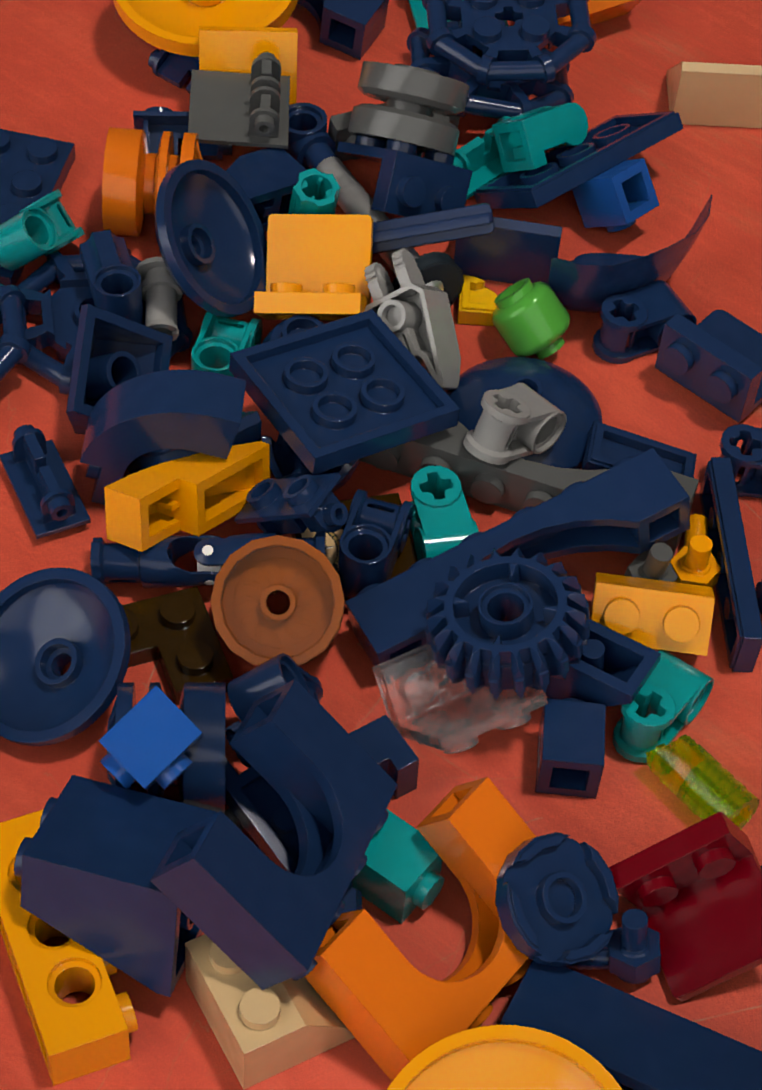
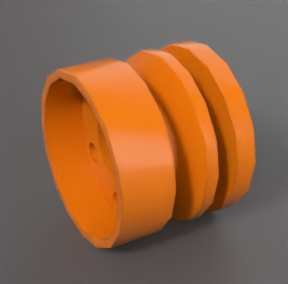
[102,127,203,237]

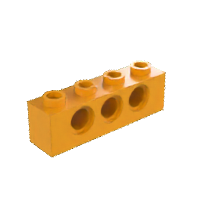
[0,809,138,1086]

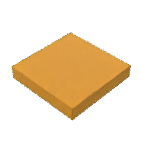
[199,26,298,105]

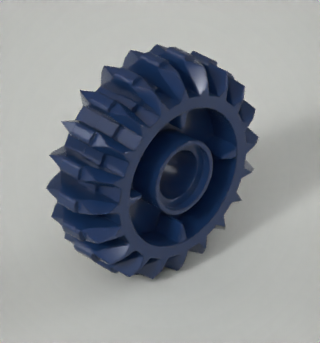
[425,547,590,700]

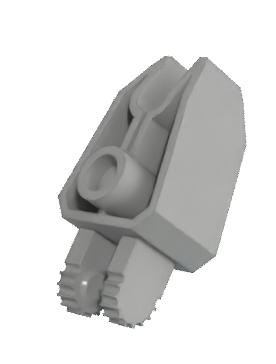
[364,248,461,391]

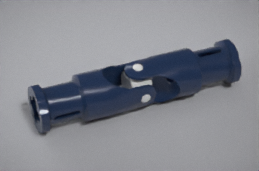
[90,531,327,588]

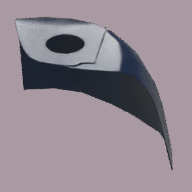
[548,195,712,313]

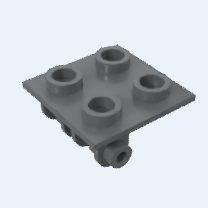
[188,52,290,149]

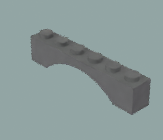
[359,421,699,558]

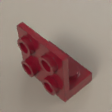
[609,811,762,1001]

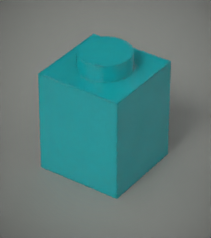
[353,809,445,924]

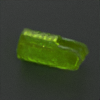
[646,734,759,829]

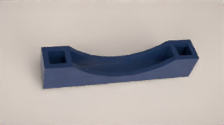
[345,448,690,684]

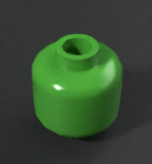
[492,278,570,359]

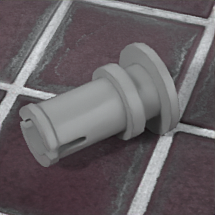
[135,256,182,341]

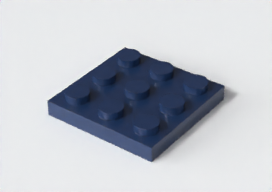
[229,309,460,475]

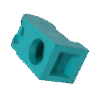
[492,102,588,173]

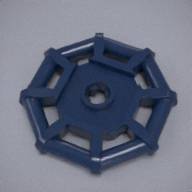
[422,0,597,86]
[407,20,574,119]
[16,248,193,395]

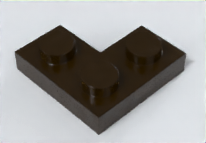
[122,586,233,706]

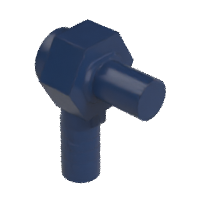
[565,909,661,984]

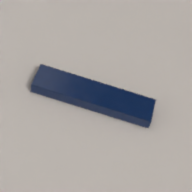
[699,457,762,672]

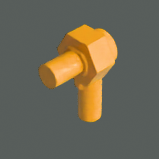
[670,514,721,588]

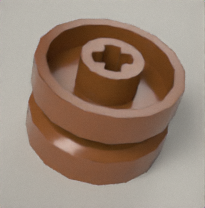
[210,535,345,666]

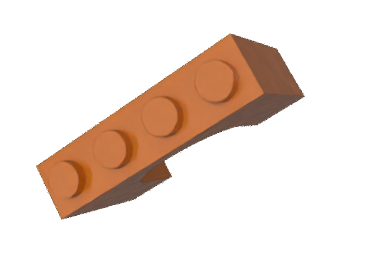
[305,777,536,1081]

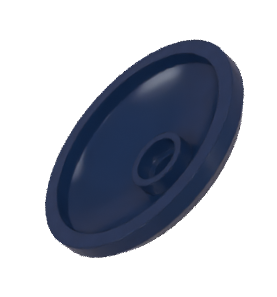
[154,159,267,318]
[446,357,603,469]
[0,568,131,746]

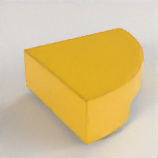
[457,275,498,326]

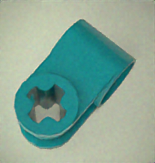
[0,189,86,271]
[191,312,263,377]
[410,466,479,561]
[612,650,714,763]

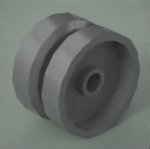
[348,61,470,156]

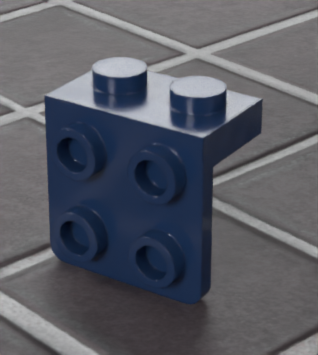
[337,135,473,217]
[655,310,762,423]

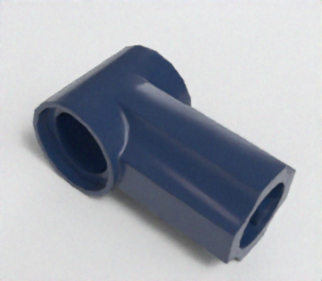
[79,230,144,324]

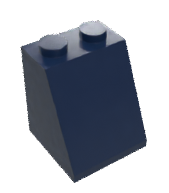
[14,775,217,997]

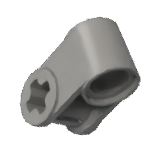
[463,382,567,465]

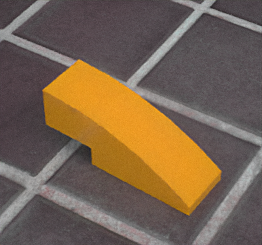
[104,441,270,552]

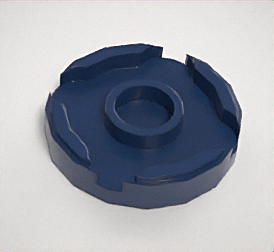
[495,832,619,967]

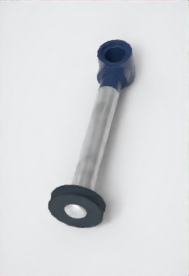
[284,103,464,306]

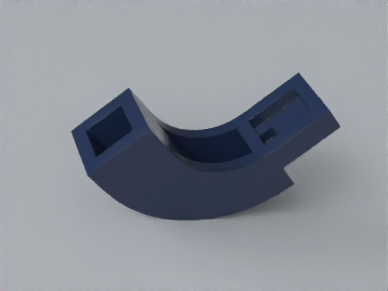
[80,369,246,505]

